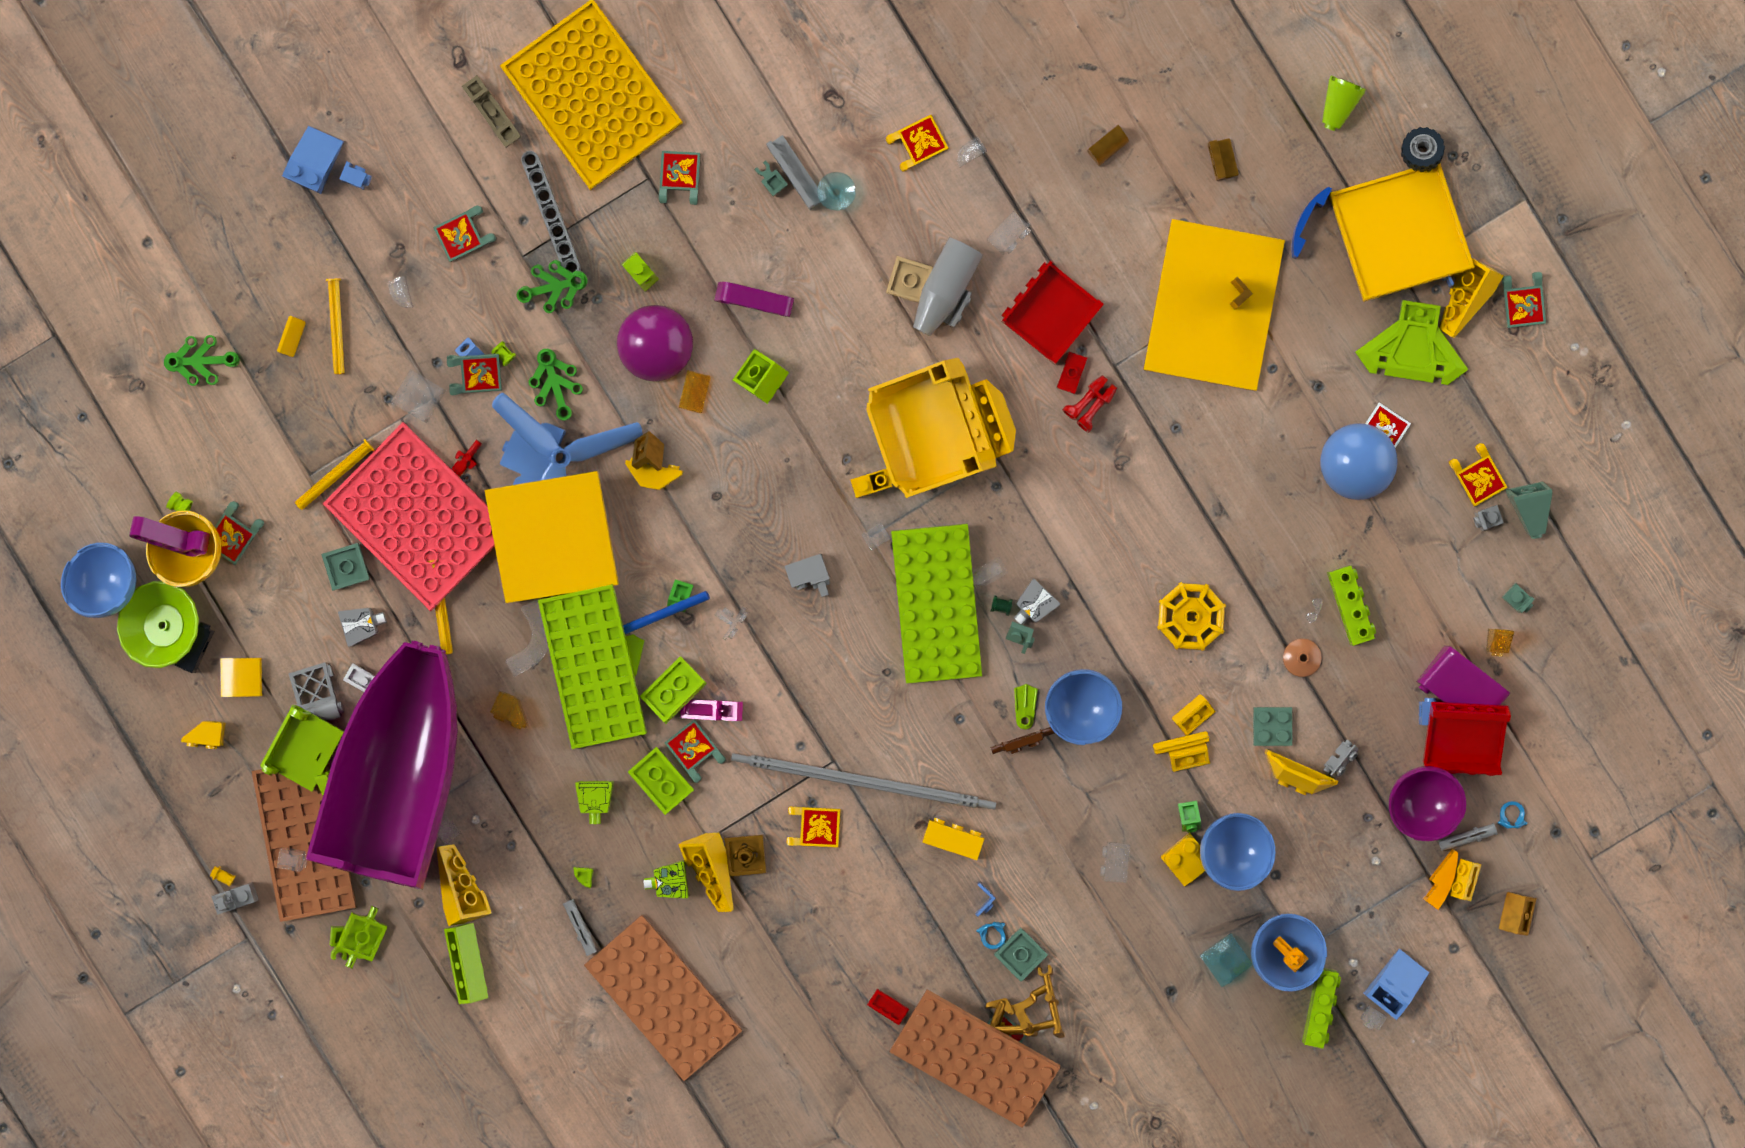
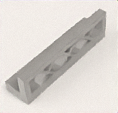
[766,135,825,210]

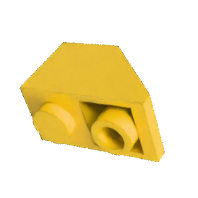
[850,468,893,498]
[181,720,226,749]

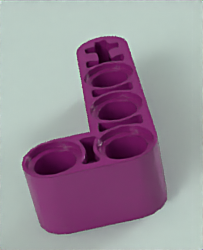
[714,281,794,317]
[129,516,210,557]

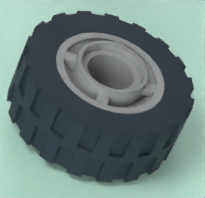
[1401,127,1445,172]

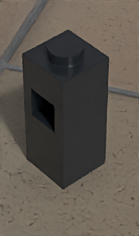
[174,621,215,673]

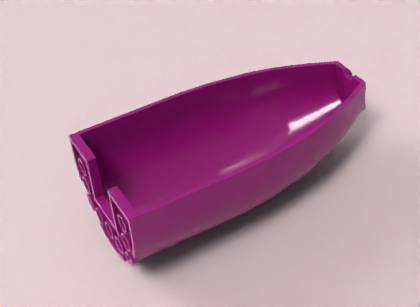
[306,640,458,890]

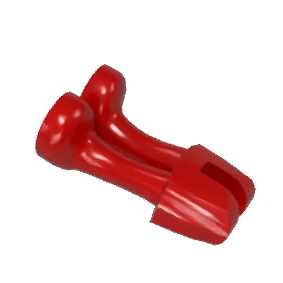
[1062,375,1117,433]

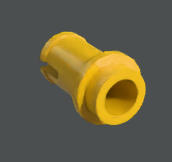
[210,866,236,887]

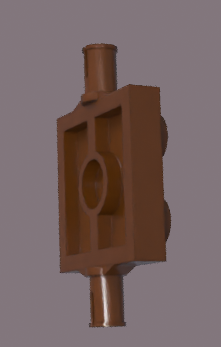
[990,727,1055,754]

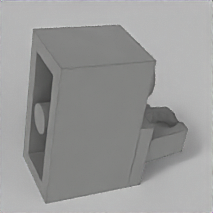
[785,554,830,597]
[211,882,259,915]

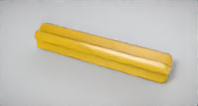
[1153,731,1209,754]

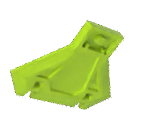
[1355,300,1468,385]

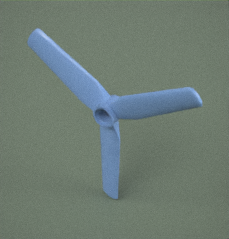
[492,393,643,480]

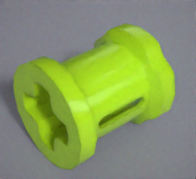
[491,341,517,367]

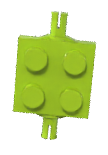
[336,906,388,969]

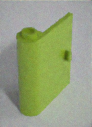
[260,705,344,792]

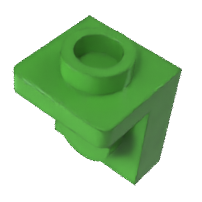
[667,579,693,612]
[1178,801,1201,833]

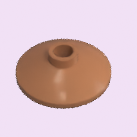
[1283,639,1322,677]

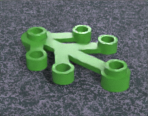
[516,260,588,313]
[164,335,240,386]
[528,349,583,421]

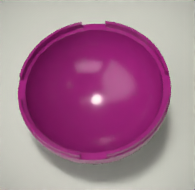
[617,305,693,381]
[1389,766,1466,841]

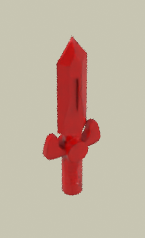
[451,439,482,477]

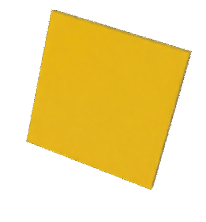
[1329,164,1475,302]
[484,471,619,603]

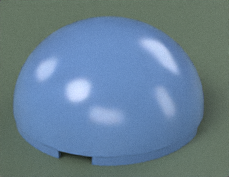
[1320,423,1398,500]
[61,543,137,618]
[1045,669,1122,745]
[1200,813,1276,891]
[1251,914,1327,991]

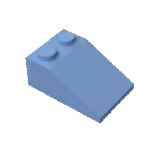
[282,126,344,194]

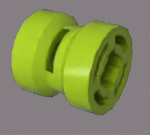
[166,491,193,511]

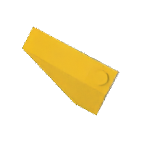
[1439,258,1504,338]
[678,832,734,912]
[437,844,492,926]

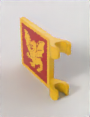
[885,115,948,172]
[1449,443,1508,507]
[786,806,840,847]

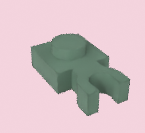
[754,160,788,197]

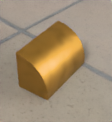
[1087,125,1129,166]

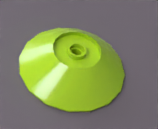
[117,581,199,668]

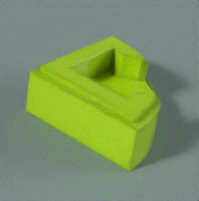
[573,867,593,888]

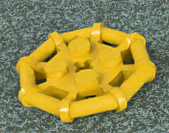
[1157,582,1226,651]

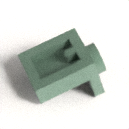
[1502,583,1535,613]
[1006,621,1035,654]

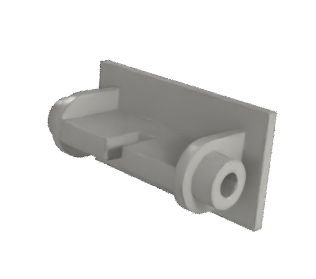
[1323,740,1359,779]

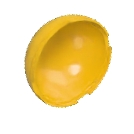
[146,511,221,587]

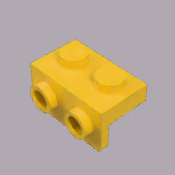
[1450,859,1482,901]

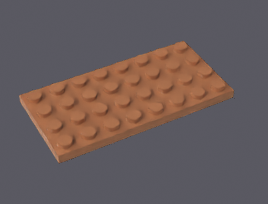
[251,759,357,922]
[584,915,742,1081]
[889,989,1061,1128]

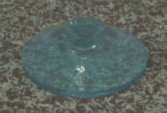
[817,172,856,211]

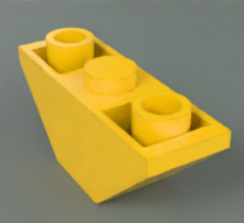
[625,457,683,490]

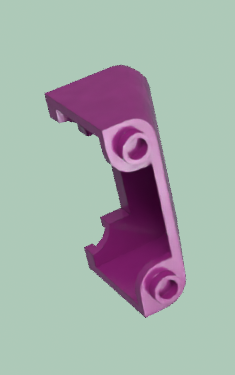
[1416,645,1510,705]

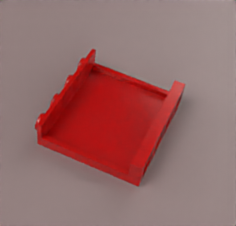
[1001,260,1104,365]
[1423,702,1511,776]

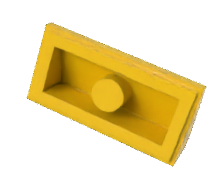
[277,316,306,357]
[1172,694,1216,736]
[1168,743,1210,772]

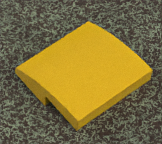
[220,658,262,697]

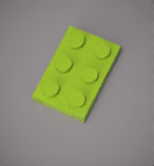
[640,656,707,724]
[628,747,694,815]

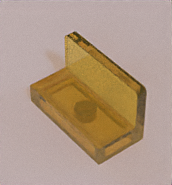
[679,370,710,413]

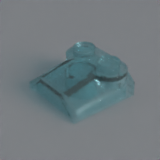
[1199,933,1253,987]

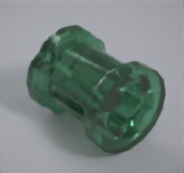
[990,595,1013,616]

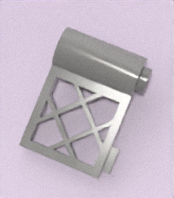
[289,662,344,721]

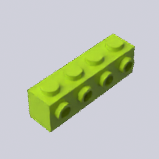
[1327,565,1376,646]
[444,923,488,1004]
[1302,968,1341,1049]

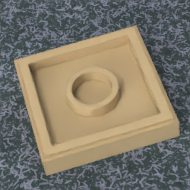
[886,256,933,303]

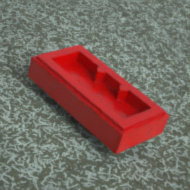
[1056,352,1087,394]
[867,988,910,1025]

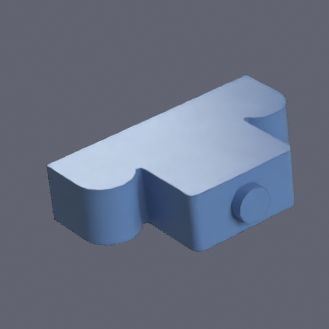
[500,423,566,485]

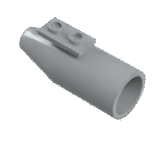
[913,237,983,336]

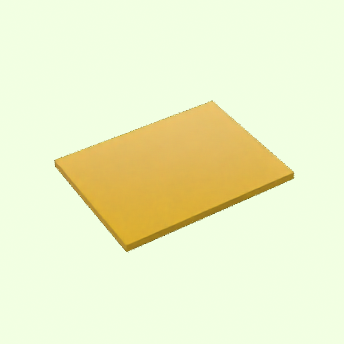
[500,0,683,190]
[1143,219,1285,391]

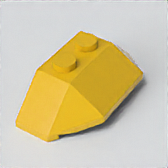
[971,379,1016,458]
[1265,749,1338,796]

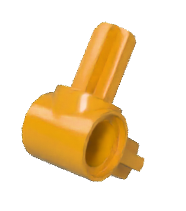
[1273,936,1309,973]

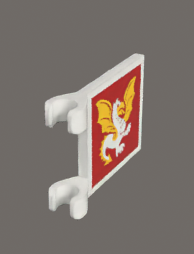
[1365,403,1411,448]

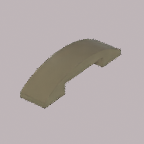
[462,75,521,148]

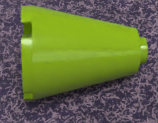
[1322,75,1366,131]

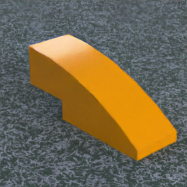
[1423,849,1458,910]

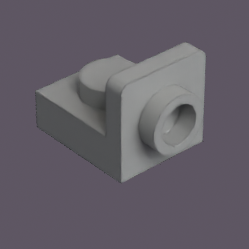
[1473,505,1504,531]

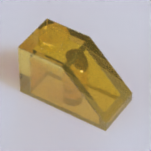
[1486,628,1514,657]

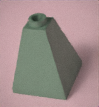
[1505,481,1553,539]

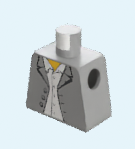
[1014,578,1060,625]
[338,608,387,647]

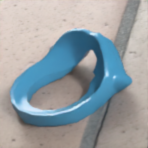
[1498,801,1527,829]
[976,922,1006,949]

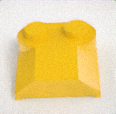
[1160,833,1205,887]

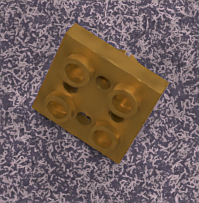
[724,834,766,876]

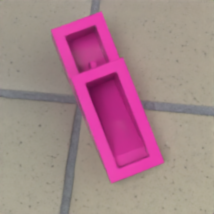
[680,699,743,721]

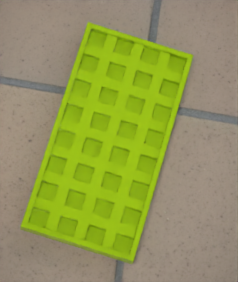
[891,523,982,684]
[538,584,647,749]

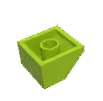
[733,349,789,404]

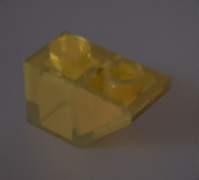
[490,691,528,730]

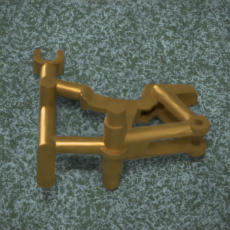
[985,965,1065,1038]

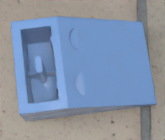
[1363,949,1429,1020]

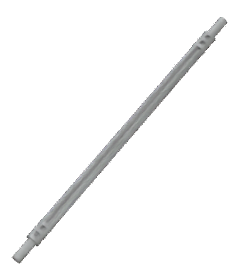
[731,753,996,810]

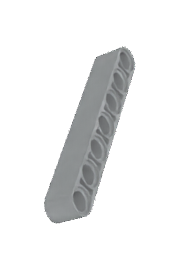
[521,151,581,271]

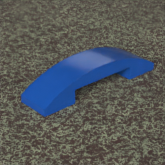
[1291,187,1332,259]

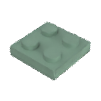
[321,543,370,591]
[1253,707,1292,746]
[994,927,1048,982]

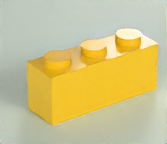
[922,817,984,860]

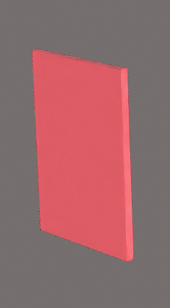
[323,422,495,611]

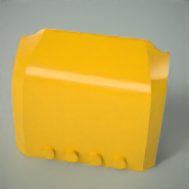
[866,358,996,498]

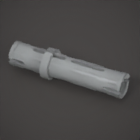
[1438,823,1498,852]
[563,899,598,956]

